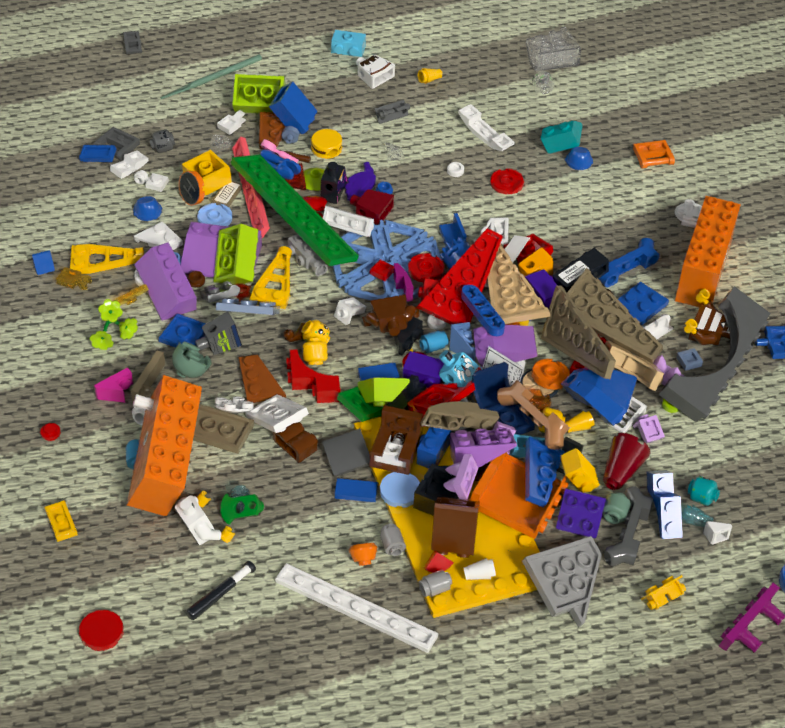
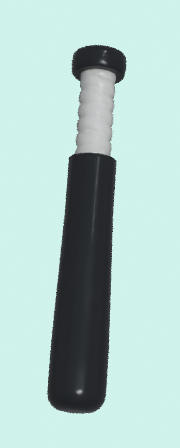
[186,561,256,620]

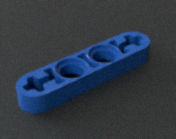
[461,285,505,337]

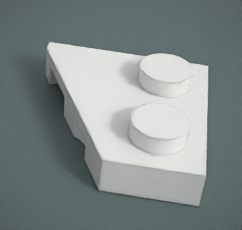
[474,218,509,247]
[134,222,183,250]

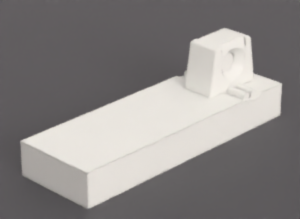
[323,206,374,237]

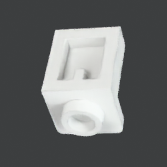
[334,298,366,325]

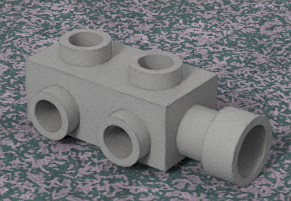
[287,234,328,276]

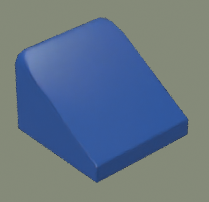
[32,250,55,275]

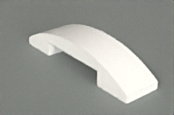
[458,104,515,151]

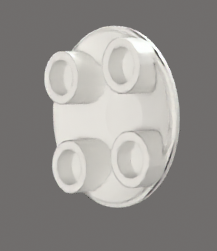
[675,199,702,221]
[214,396,254,413]

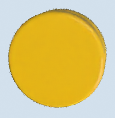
[311,129,342,159]

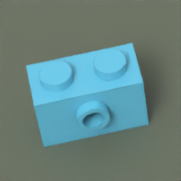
[331,30,366,57]

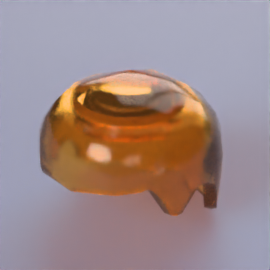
[529,389,552,412]

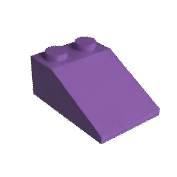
[473,324,538,368]

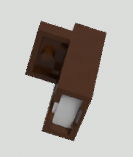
[369,405,423,475]

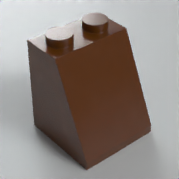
[431,497,480,558]

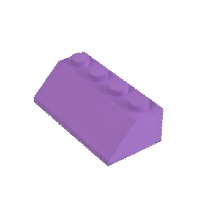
[135,242,197,321]

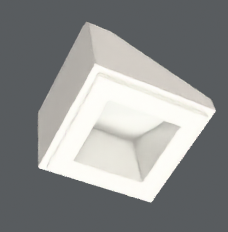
[703,521,732,545]

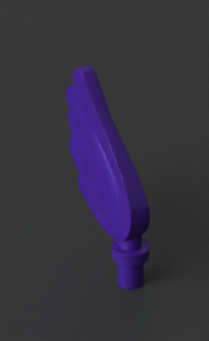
[345,162,376,201]

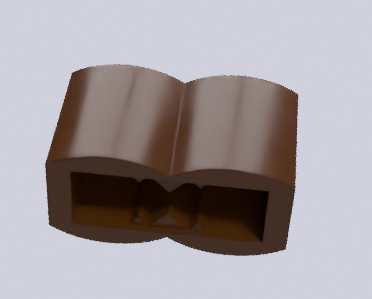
[273,422,318,463]

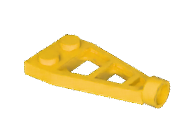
[70,244,144,274]
[250,246,292,309]

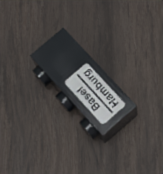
[552,248,609,292]

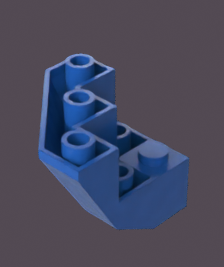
[561,367,637,426]

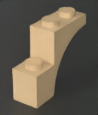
[605,341,664,391]

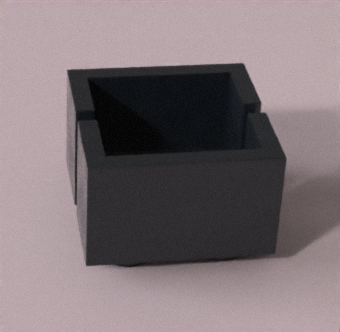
[413,464,459,516]

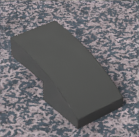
[123,30,142,54]

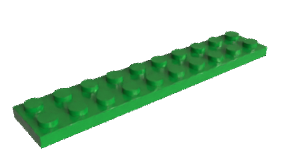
[231,154,359,266]

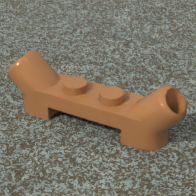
[497,380,570,450]

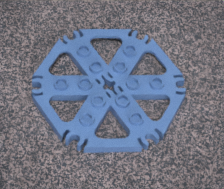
[332,220,442,303]

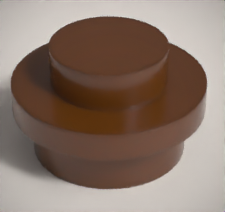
[187,271,205,288]

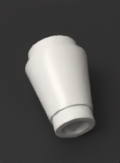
[463,558,496,580]

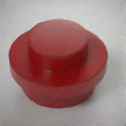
[40,423,61,441]

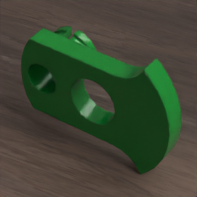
[221,494,264,525]

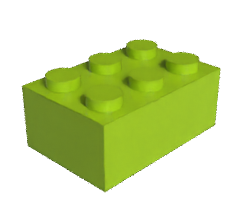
[232,74,286,114]

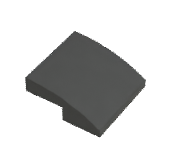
[322,429,370,477]

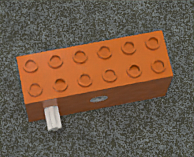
[675,196,741,307]
[127,375,202,516]

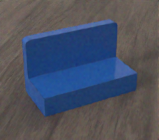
[439,213,467,246]

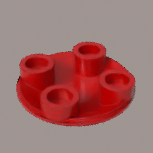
[302,195,327,211]

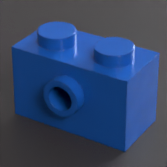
[417,427,452,468]

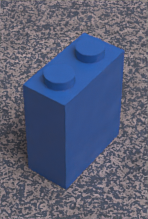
[269,81,317,135]

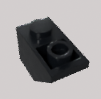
[394,317,424,356]

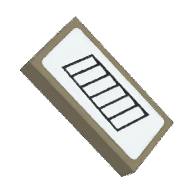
[212,181,242,207]

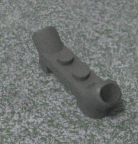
[604,486,654,567]

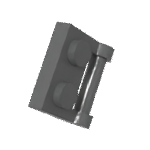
[94,127,140,161]
[200,281,240,303]

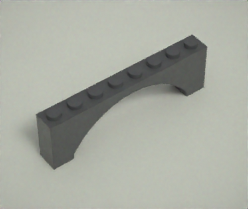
[659,286,771,422]

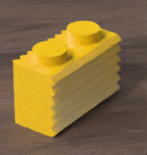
[560,448,600,493]

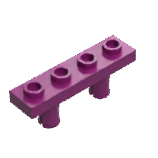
[719,582,785,653]

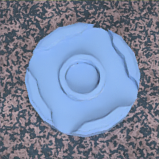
[197,203,232,226]

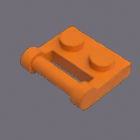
[633,140,675,169]

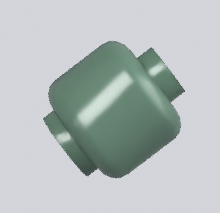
[602,492,631,524]

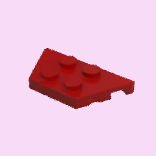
[407,382,475,427]

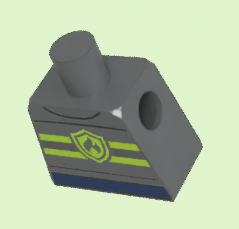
[195,311,242,355]

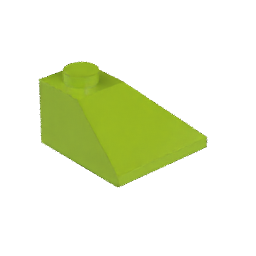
[358,378,410,407]

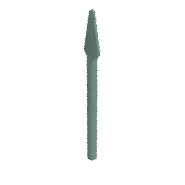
[160,54,262,99]

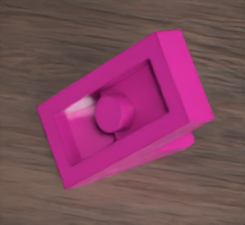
[94,367,133,403]

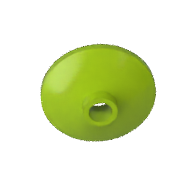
[299,168,325,191]

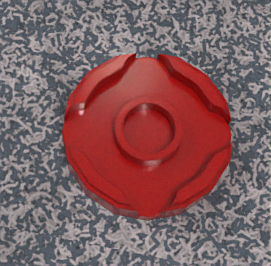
[490,168,524,194]
[408,253,444,283]
[79,610,124,651]

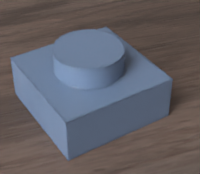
[676,348,703,371]

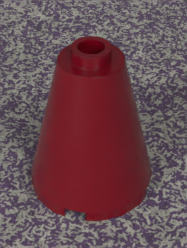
[603,432,651,490]

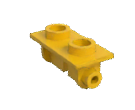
[641,575,686,610]

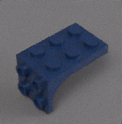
[470,362,535,435]

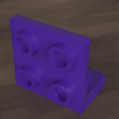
[556,488,606,539]

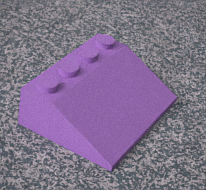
[181,222,262,283]

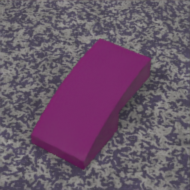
[393,263,413,302]

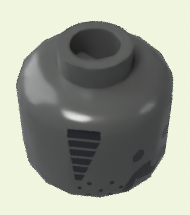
[149,129,175,153]

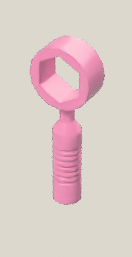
[260,139,299,163]

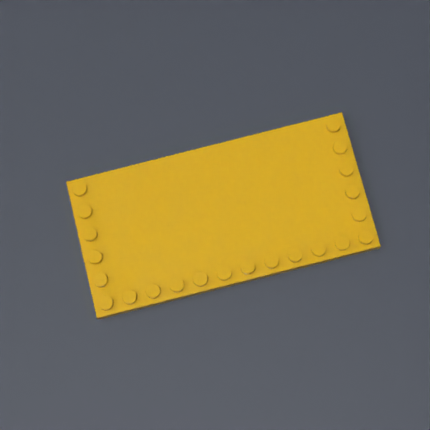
[354,397,540,618]

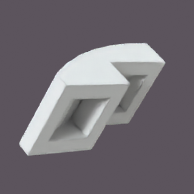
[110,150,149,179]

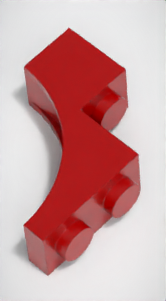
[286,349,340,403]

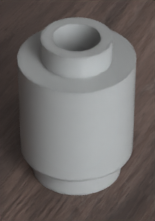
[380,524,406,556]
[418,570,452,597]

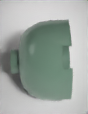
[172,341,212,378]

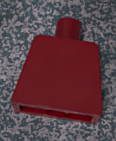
[350,189,394,225]

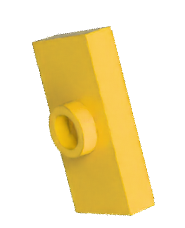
[45,500,78,542]

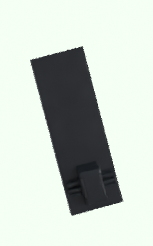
[386,375,426,410]

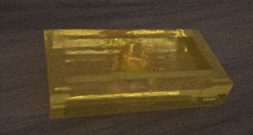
[112,284,149,306]

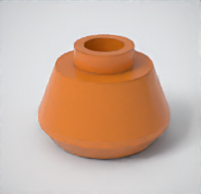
[349,543,377,566]

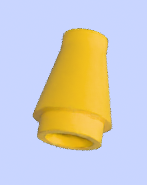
[417,68,442,84]
[565,411,595,433]

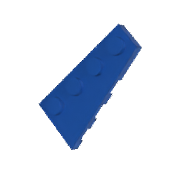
[525,437,564,507]

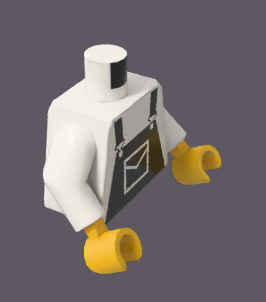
[175,491,235,545]

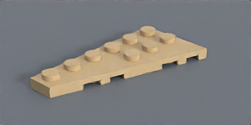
[488,245,550,324]

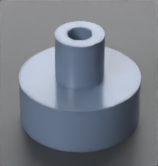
[282,126,300,144]

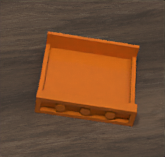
[470,451,569,539]

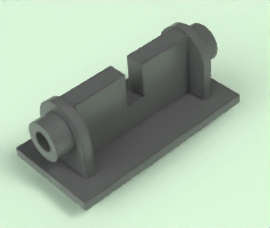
[374,100,410,124]

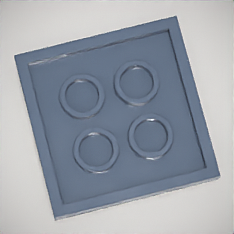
[216,298,280,315]

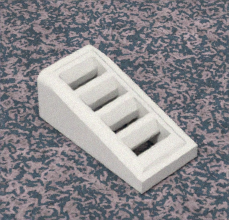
[607,397,647,433]

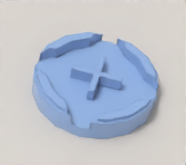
[380,472,420,508]

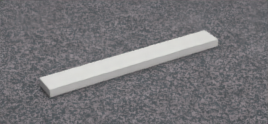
[275,563,438,653]

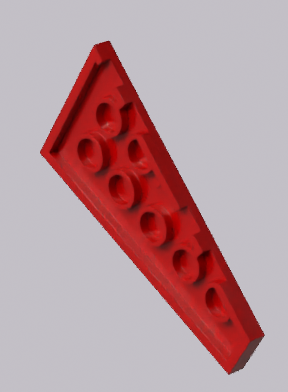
[416,228,503,325]

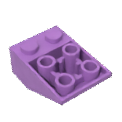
[450,427,517,468]

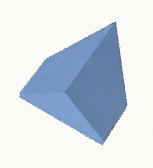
[449,322,476,362]

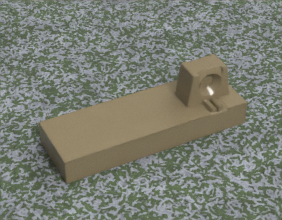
[131,350,165,403]

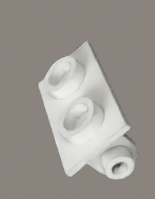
[643,314,673,339]

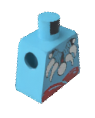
[439,350,483,387]

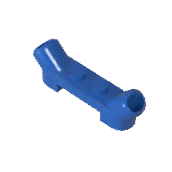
[599,238,660,288]

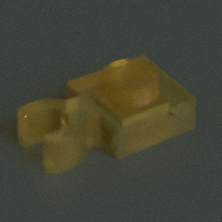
[56,267,92,290]

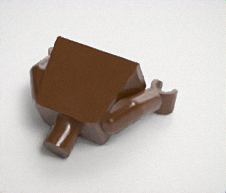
[362,294,420,336]

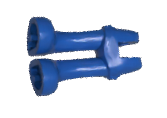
[261,149,301,180]

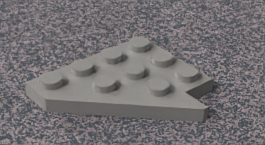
[522,536,602,627]

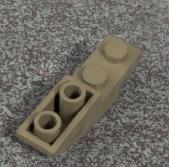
[421,402,499,431]

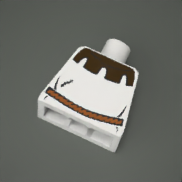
[356,55,395,89]

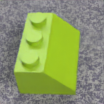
[213,224,258,285]

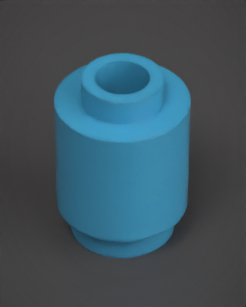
[419,330,449,353]
[125,439,139,470]

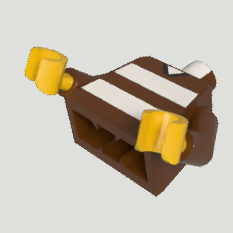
[684,289,730,345]

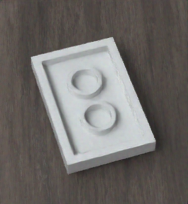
[245,394,309,433]

